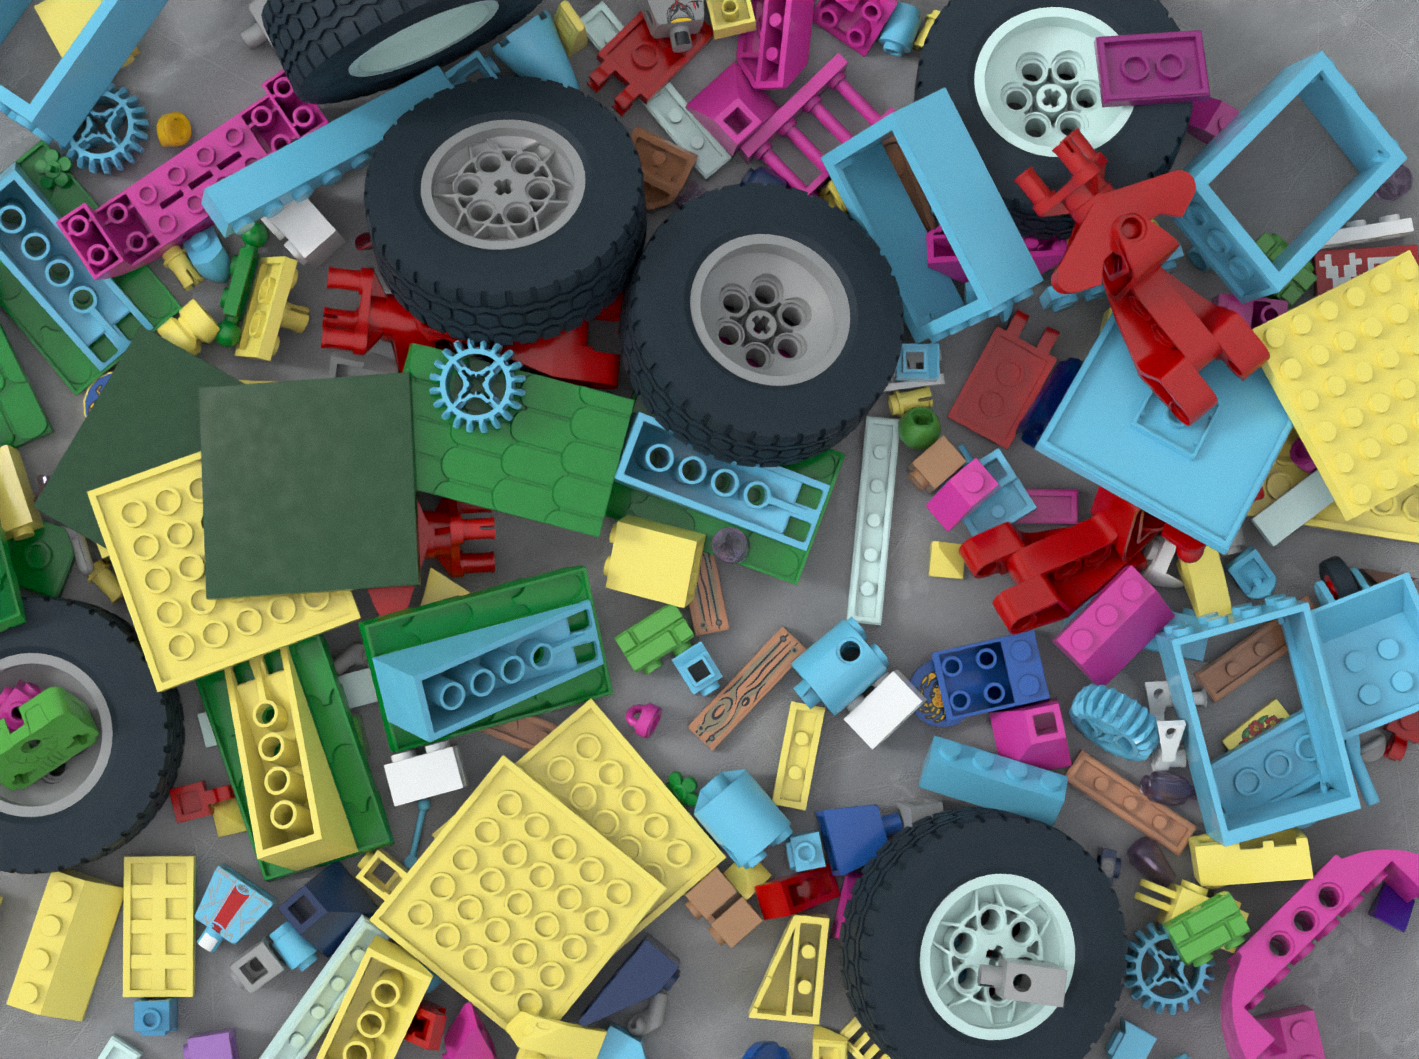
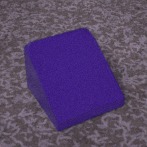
[1368,884,1415,933]

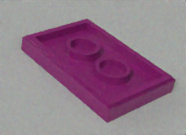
[1094,30,1211,108]

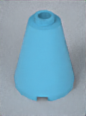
[491,9,580,89]

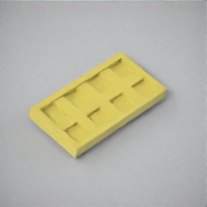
[123,855,196,997]

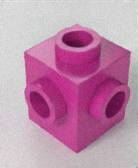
[0,679,43,733]

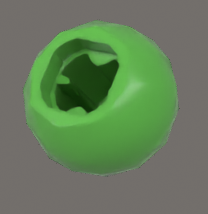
[898,407,941,450]

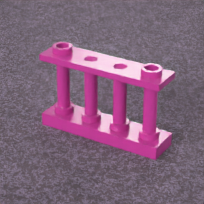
[739,53,895,197]

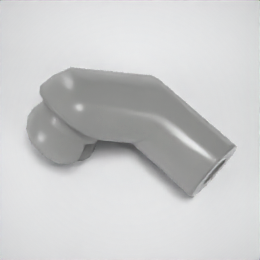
[333,643,369,676]
[627,991,668,1037]

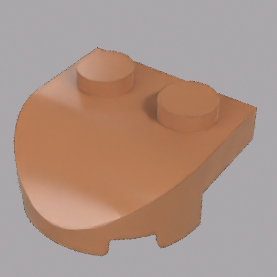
[631,126,699,210]

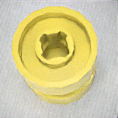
[157,298,220,356]

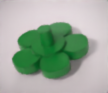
[34,149,73,189]
[665,771,699,807]

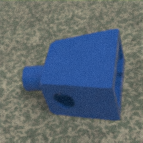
[815,804,903,876]

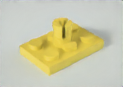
[234,256,310,361]

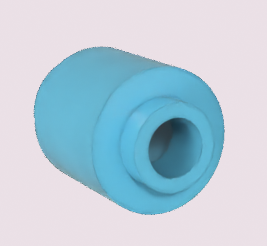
[878,2,921,57]
[269,921,318,972]

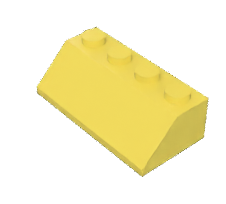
[6,869,124,1022]
[316,935,433,1059]

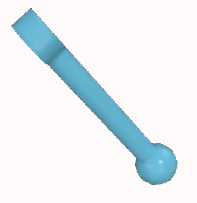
[404,798,431,869]

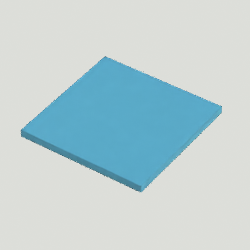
[1034,312,1293,555]

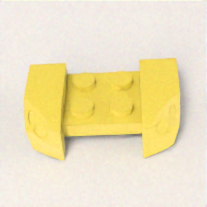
[504,1011,607,1059]

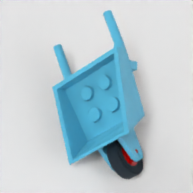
[1311,556,1419,806]

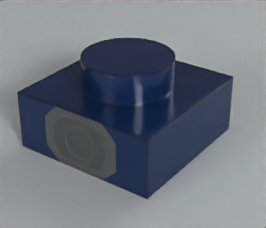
[1096,847,1121,886]

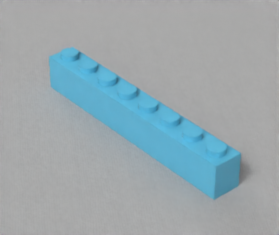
[201,65,454,238]

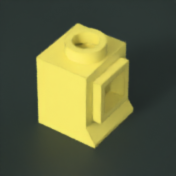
[356,848,409,900]

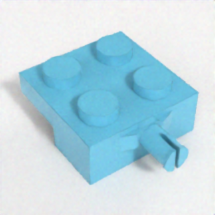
[940,444,1038,536]

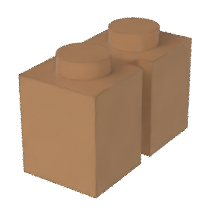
[907,435,967,494]
[685,866,763,949]

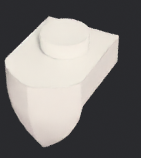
[1140,535,1184,588]

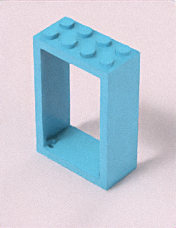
[0,0,168,147]
[1171,51,1407,304]
[820,87,1044,344]
[1155,594,1361,847]

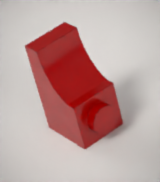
[754,863,840,920]
[404,999,447,1051]

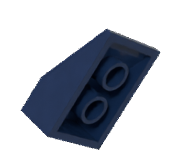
[578,933,681,1027]

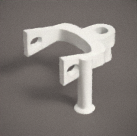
[1145,681,1207,772]

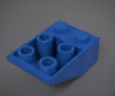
[931,630,1050,721]

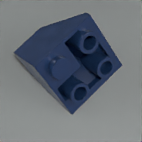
[278,861,379,958]

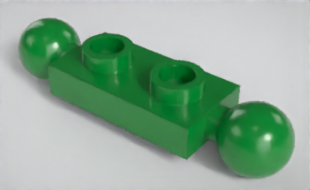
[215,221,269,348]

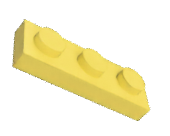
[772,701,825,811]

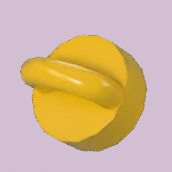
[156,112,192,147]

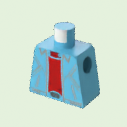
[195,863,279,953]

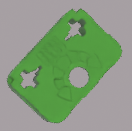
[0,686,100,791]

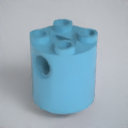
[790,617,890,716]
[694,769,793,869]

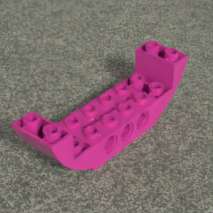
[56,69,329,280]
[1220,849,1419,1059]

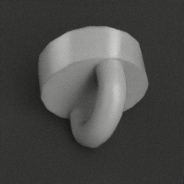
[1359,729,1386,762]

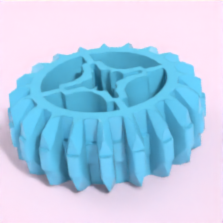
[59,82,150,175]
[429,338,526,433]
[1068,684,1160,762]
[1123,922,1216,1015]

